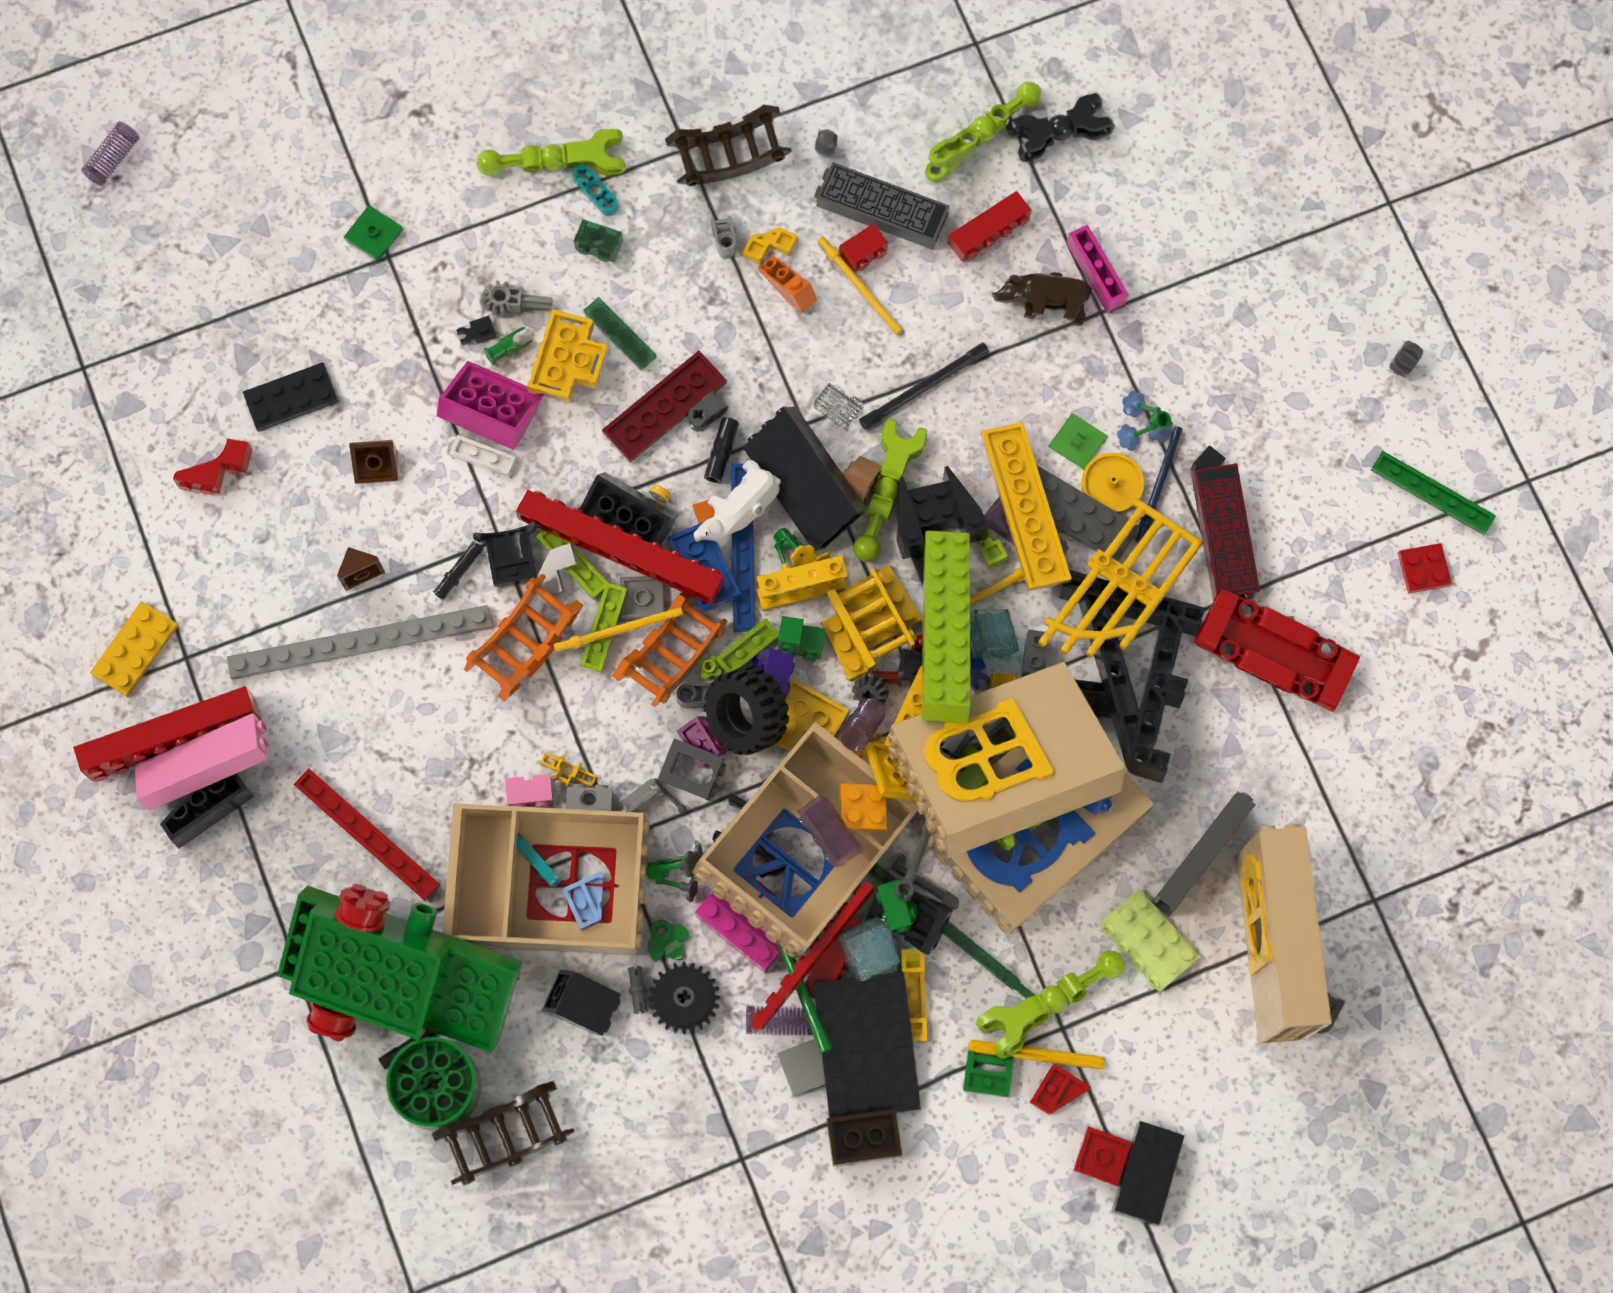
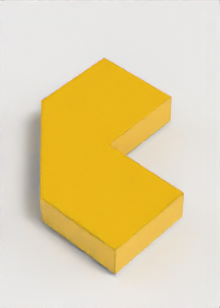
[742,227,798,265]

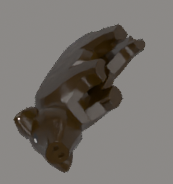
[992,272,1092,326]

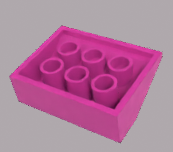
[436,360,544,450]
[695,880,781,974]

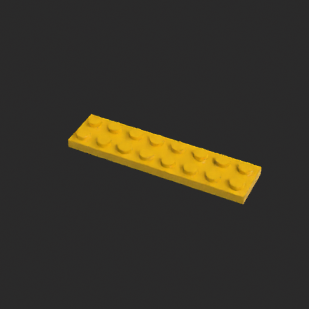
[981,422,1072,591]

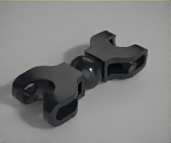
[1006,93,1115,162]

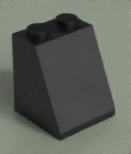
[542,970,621,1036]

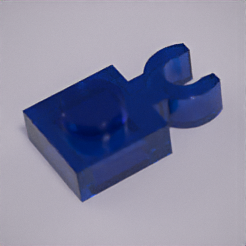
[970,648,990,690]

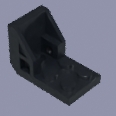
[866,876,954,956]

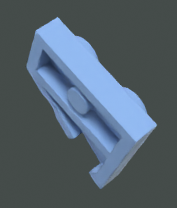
[562,871,603,930]

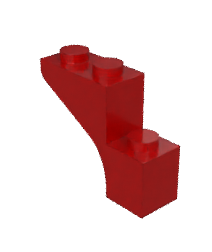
[173,438,253,495]

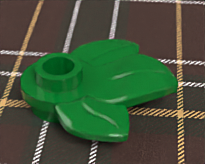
[648,920,690,962]

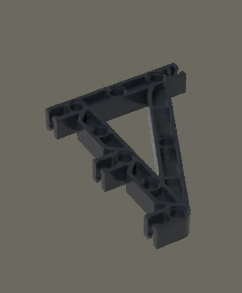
[1059,569,1205,783]

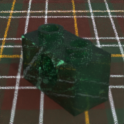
[574,219,623,262]

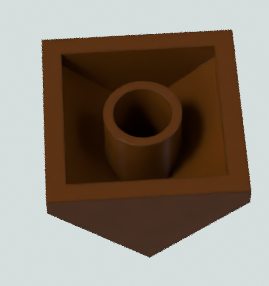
[349,440,398,484]
[337,547,385,591]

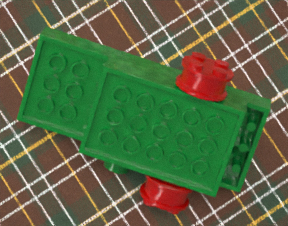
[277,884,523,1053]

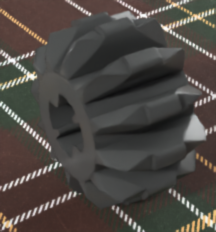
[1390,340,1423,378]
[851,672,890,711]

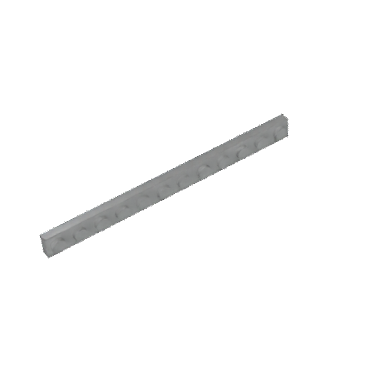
[227,605,492,679]

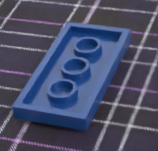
[667,522,742,613]

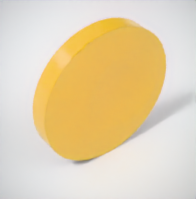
[1081,453,1144,514]

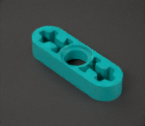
[572,165,618,216]
[516,833,561,889]

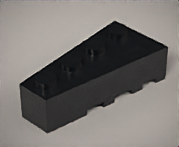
[160,773,254,849]

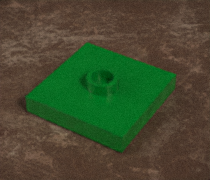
[343,205,404,262]

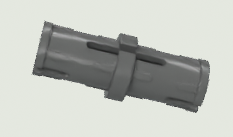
[627,966,648,1014]

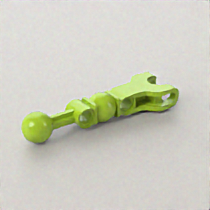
[925,81,1042,183]
[476,129,626,176]
[853,418,928,562]
[976,950,1125,1059]

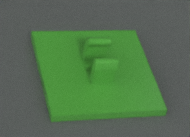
[1048,413,1107,470]

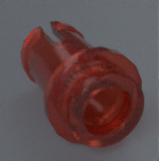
[871,669,899,685]

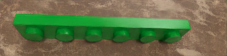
[1370,450,1496,535]

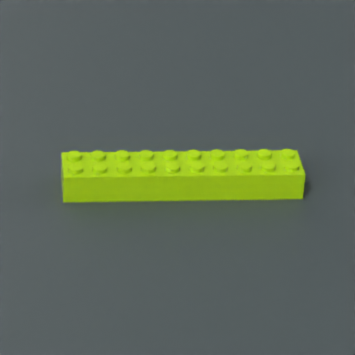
[922,531,970,723]

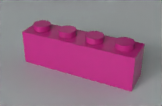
[1066,224,1129,313]

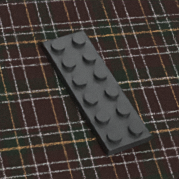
[1037,465,1140,562]

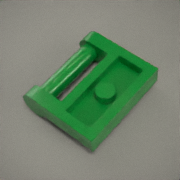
[963,1050,1013,1098]

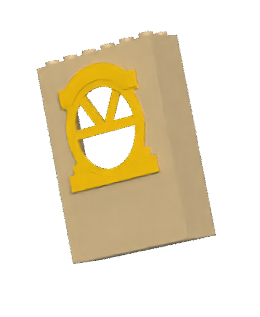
[1236,824,1331,1044]

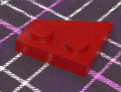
[1029,1063,1091,1115]

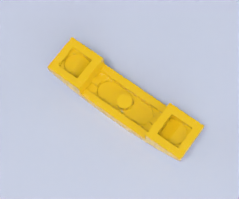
[901,949,927,1041]

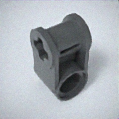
[688,391,728,432]
[676,683,711,709]

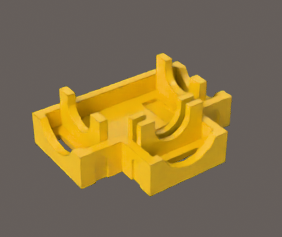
[527,309,608,403]

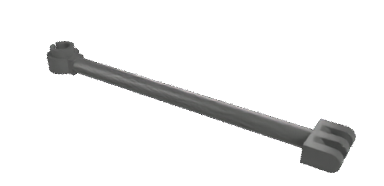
[895,757,964,902]

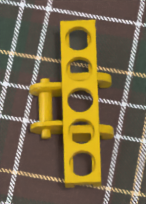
[540,752,597,788]

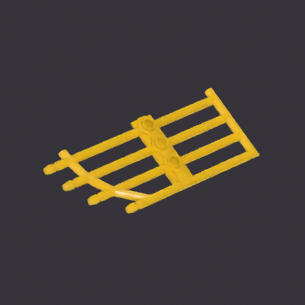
[1038,498,1204,657]

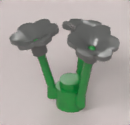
[647,840,704,903]

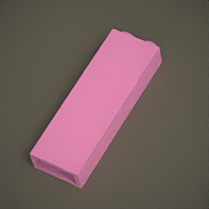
[134,713,269,811]

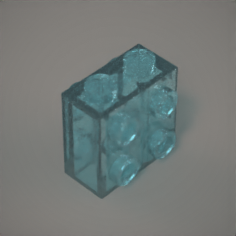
[970,609,1019,661]
[837,916,900,982]

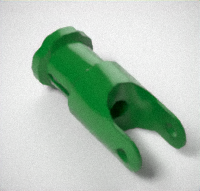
[483,327,533,365]

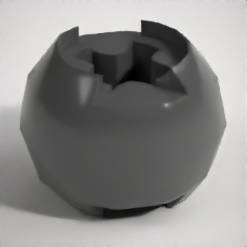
[815,129,838,156]

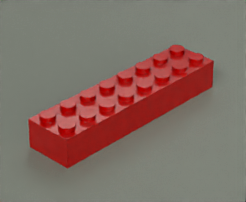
[73,686,262,782]

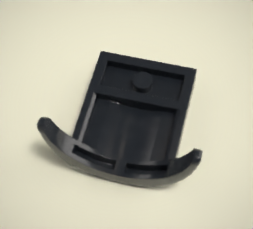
[473,522,538,587]

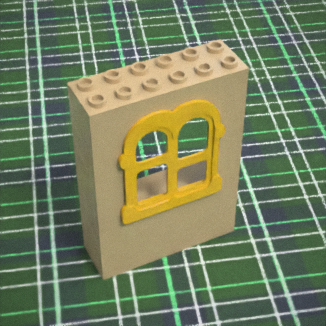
[888,662,1125,858]

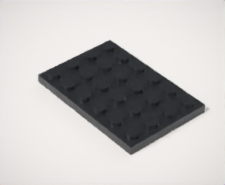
[813,971,921,1118]

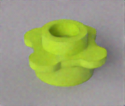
[697,655,721,680]

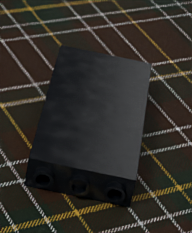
[742,406,868,551]

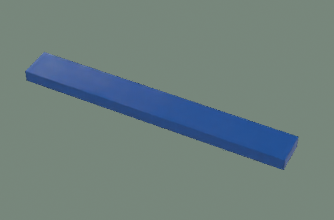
[731,464,755,632]

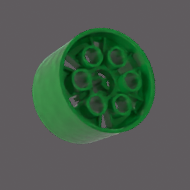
[386,1037,481,1131]

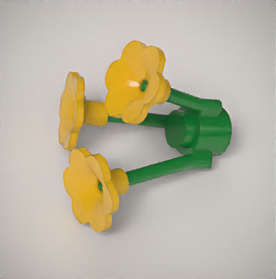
[773,528,830,570]

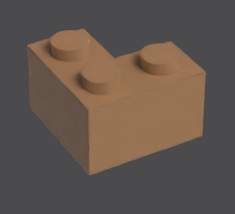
[842,455,882,505]

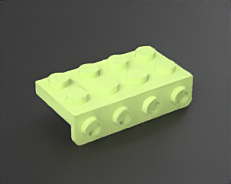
[1100,889,1200,992]

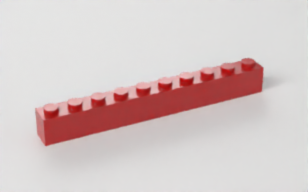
[516,489,724,606]

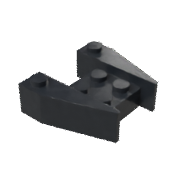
[896,466,988,559]

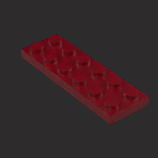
[602,350,727,463]

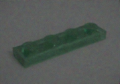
[583,297,657,371]

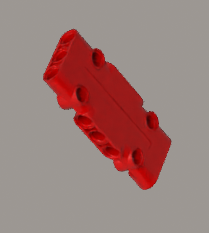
[1194,588,1360,712]

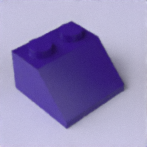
[752,648,795,696]

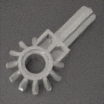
[482,280,553,317]

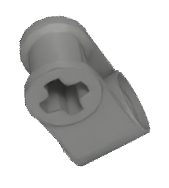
[711,216,736,258]

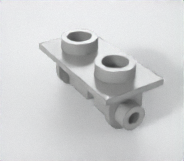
[616,778,665,813]

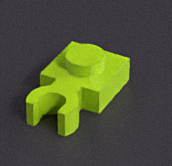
[977,529,1009,569]

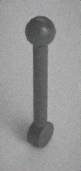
[653,778,687,814]

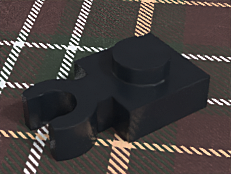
[456,315,497,345]
[898,648,923,688]

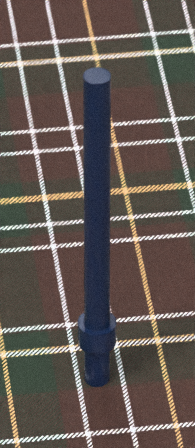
[1135,426,1183,543]

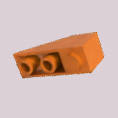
[757,256,818,313]

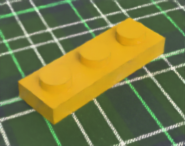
[821,615,868,682]

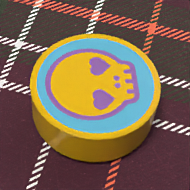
[649,484,671,503]

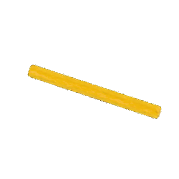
[969,1040,1105,1069]

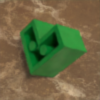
[778,616,825,661]

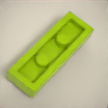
[715,618,779,673]

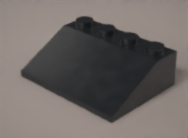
[580,472,678,545]

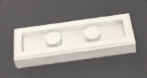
[449,435,518,478]

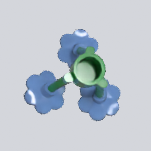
[1117,390,1173,451]

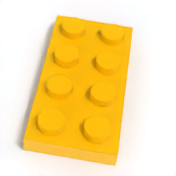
[90,601,179,697]

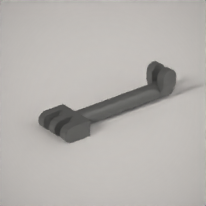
[891,854,959,910]

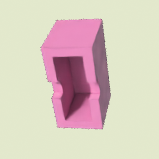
[505,774,554,808]

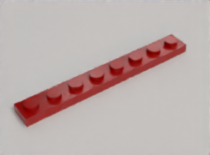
[293,768,441,902]
[750,881,875,1034]

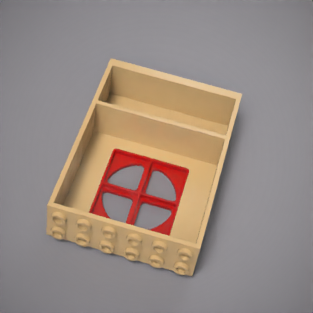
[442,804,650,955]

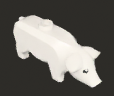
[694,460,781,547]

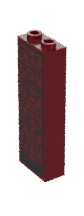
[1191,463,1260,600]

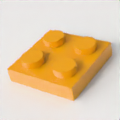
[839,783,887,832]

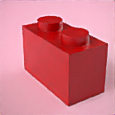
[839,223,888,272]

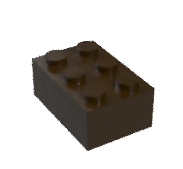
[826,1109,902,1167]

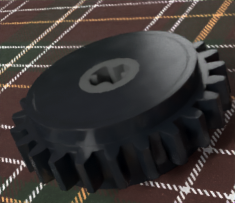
[648,961,721,1035]

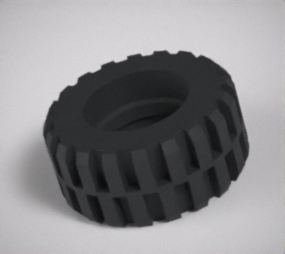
[704,666,789,756]

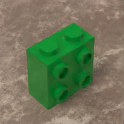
[876,877,920,933]

